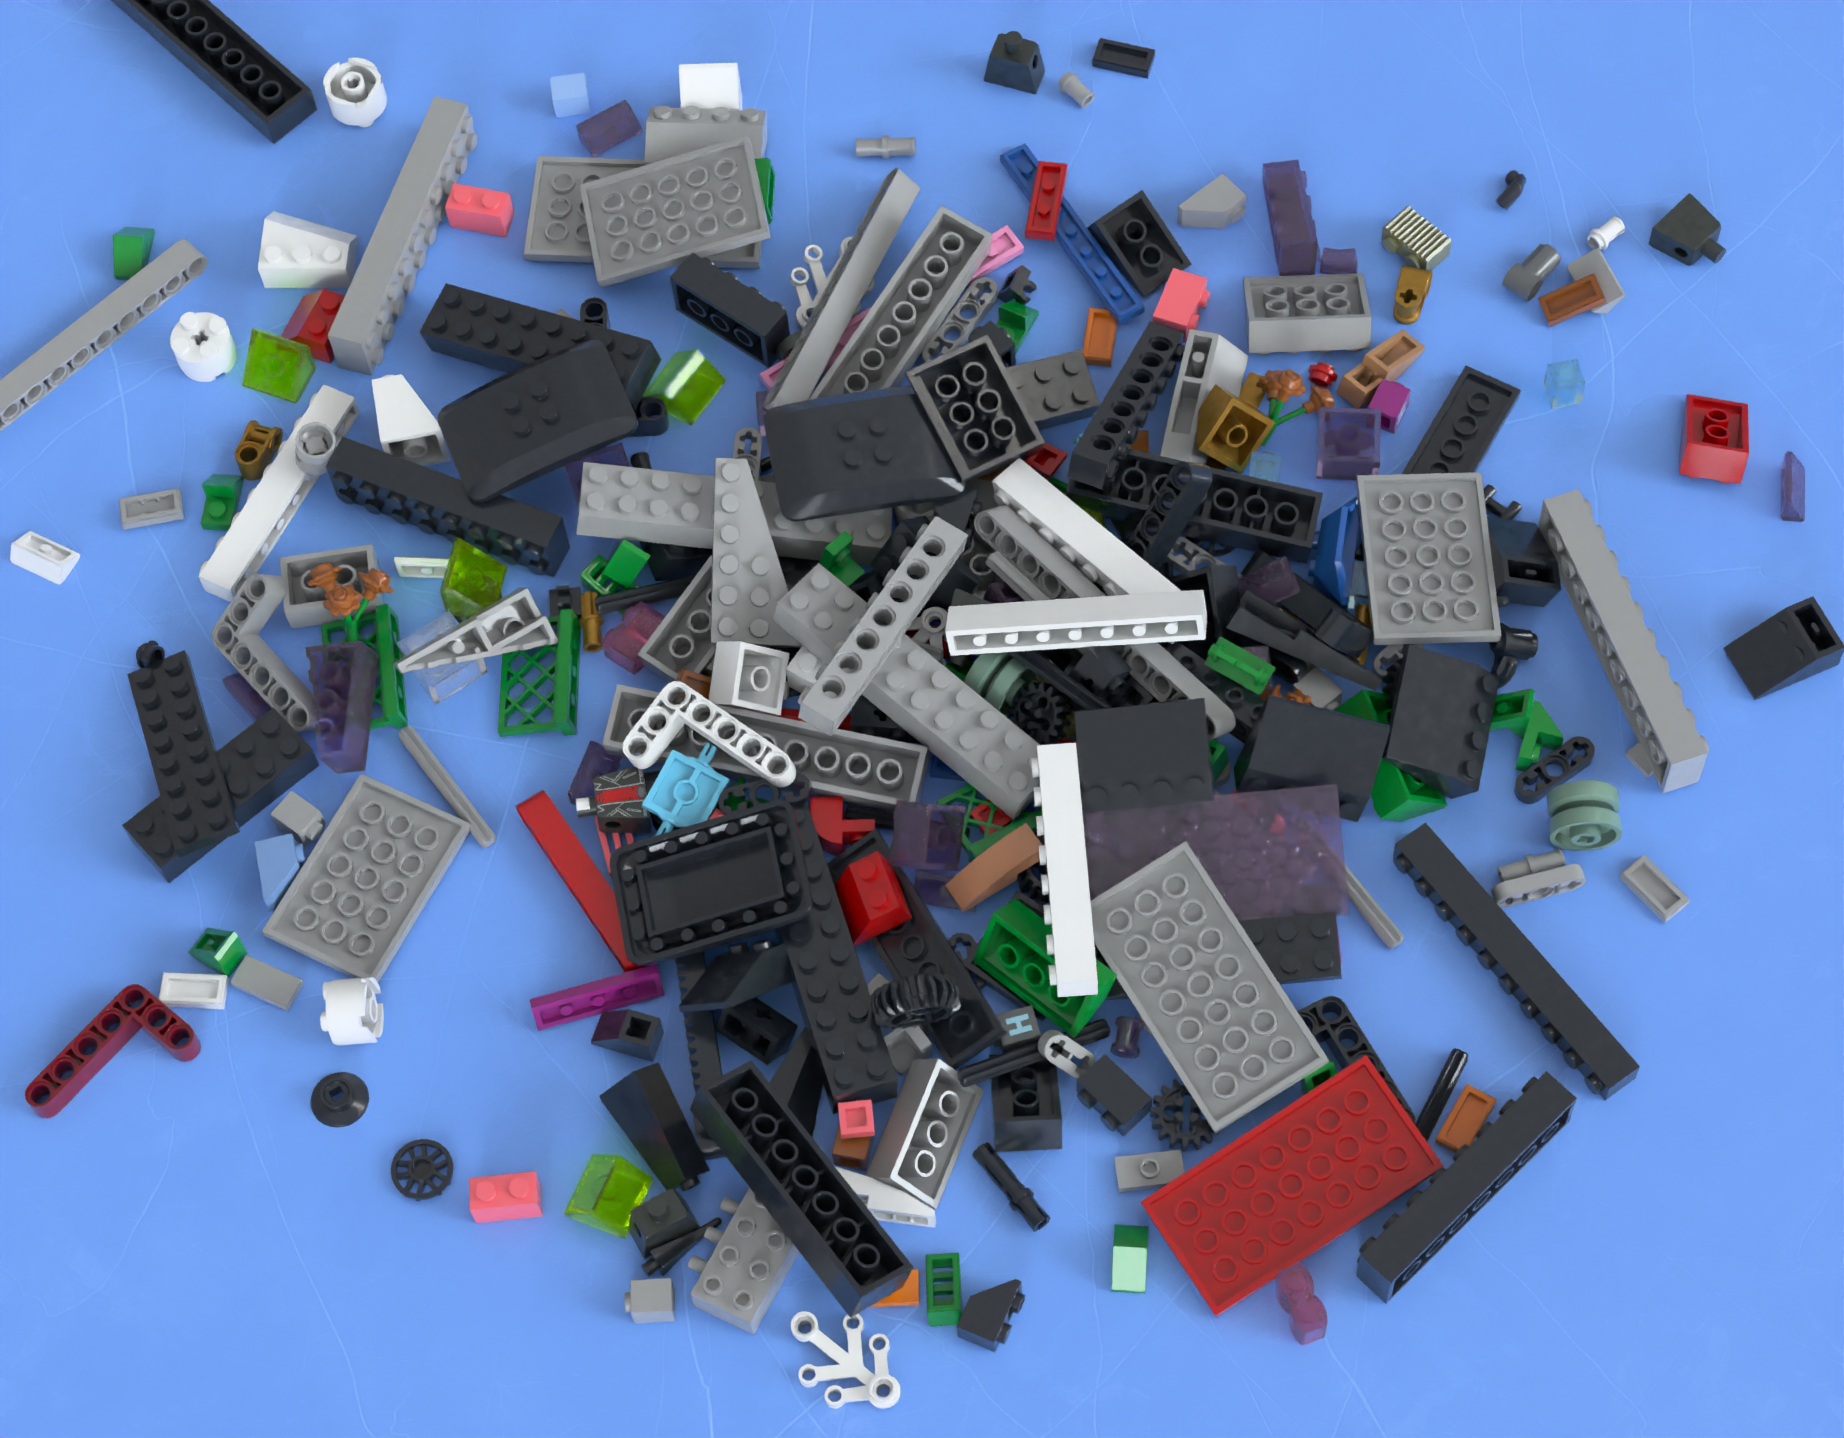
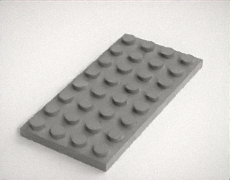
[524,156,763,269]
[1091,841,1329,1134]

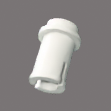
[1587,217,1625,250]

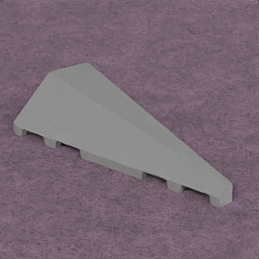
[394,587,559,673]

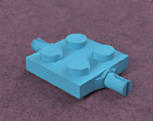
[642,742,730,836]

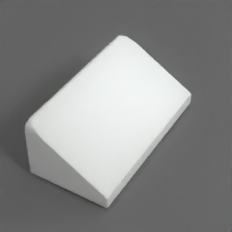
[10,531,80,585]
[394,556,462,579]

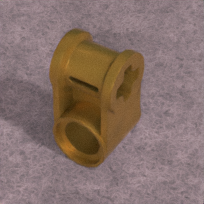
[1393,265,1433,325]
[234,420,283,481]

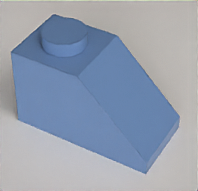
[254,833,306,911]

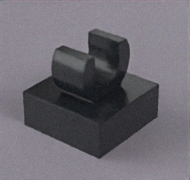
[997,265,1037,305]
[549,585,582,619]

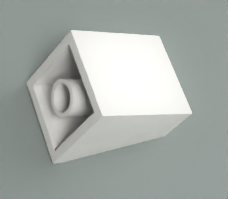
[372,374,450,466]

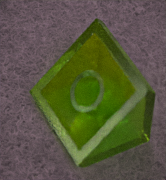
[242,328,316,403]
[642,350,726,426]
[440,538,507,618]
[564,1154,653,1239]

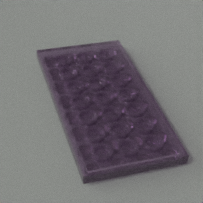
[1082,784,1350,921]

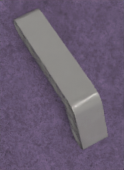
[211,574,329,732]

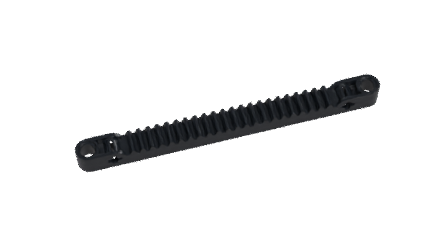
[644,770,726,1161]

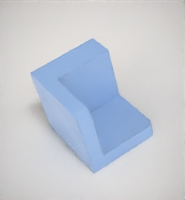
[550,72,591,118]

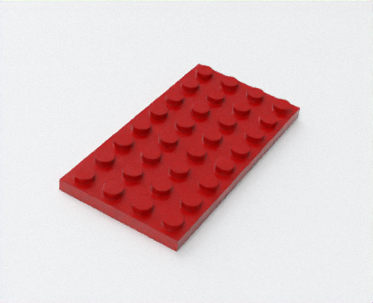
[1140,1055,1444,1317]

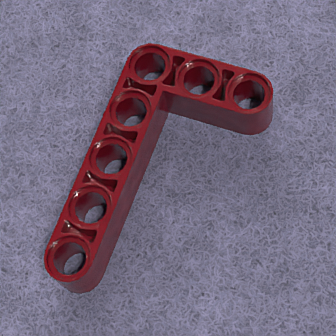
[25,984,201,1118]

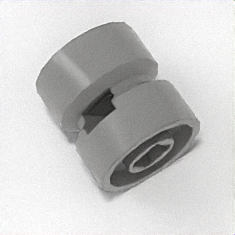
[295,422,336,476]

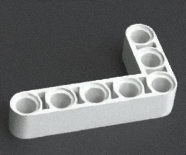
[622,681,796,787]

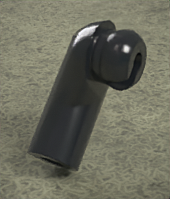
[1496,170,1526,210]

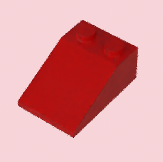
[1679,394,1749,484]

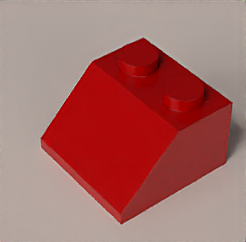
[277,289,345,364]
[834,851,912,946]

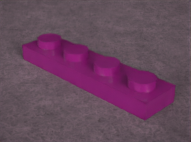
[529,964,665,1031]

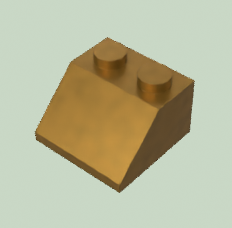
[1196,384,1275,474]

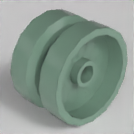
[964,652,1036,718]
[1547,780,1622,851]

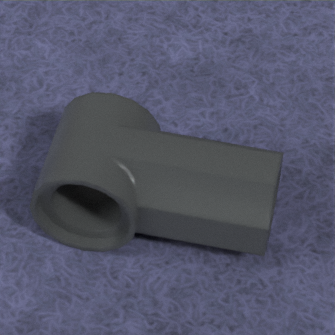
[1502,244,1561,302]

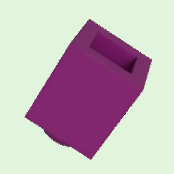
[1366,379,1411,434]

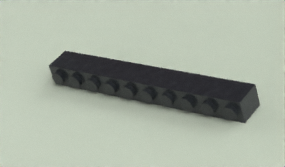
[1393,822,1640,1100]

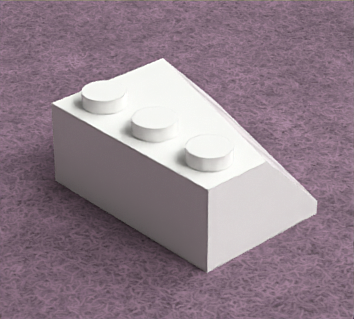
[258,211,358,288]

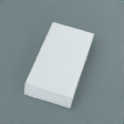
[159,972,229,1009]

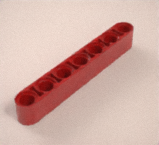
[515,789,648,972]

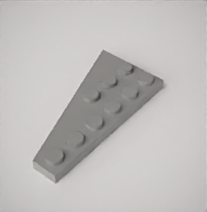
[710,458,803,648]

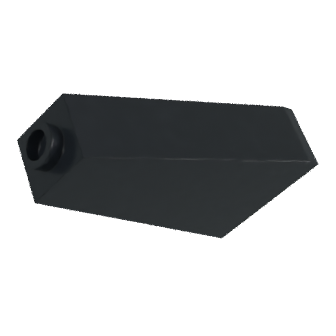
[599,1062,710,1192]

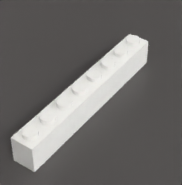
[198,384,360,602]
[993,458,1181,644]
[945,590,1207,656]
[1031,743,1098,997]

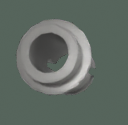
[1058,72,1095,108]

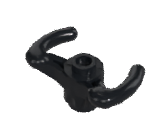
[1489,595,1538,689]

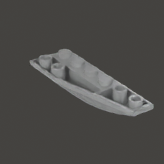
[1160,329,1248,464]

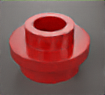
[1308,362,1338,388]

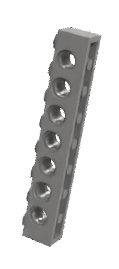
[798,516,968,737]

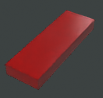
[1025,161,1068,241]

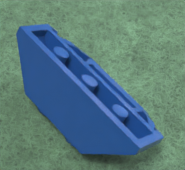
[1308,497,1360,611]

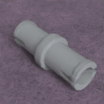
[856,135,916,159]
[1497,848,1566,882]

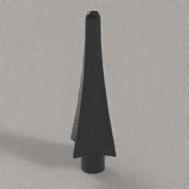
[641,1217,722,1277]

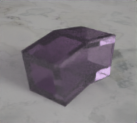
[1320,247,1358,274]

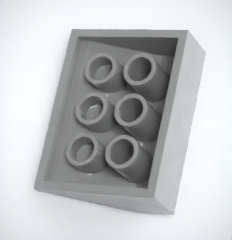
[1243,273,1371,355]

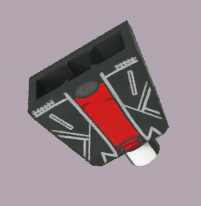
[576,766,652,833]

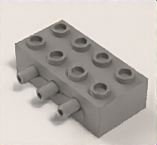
[688,1187,799,1335]

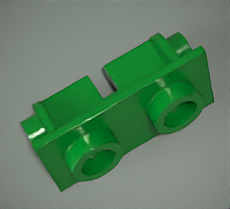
[1204,637,1276,695]

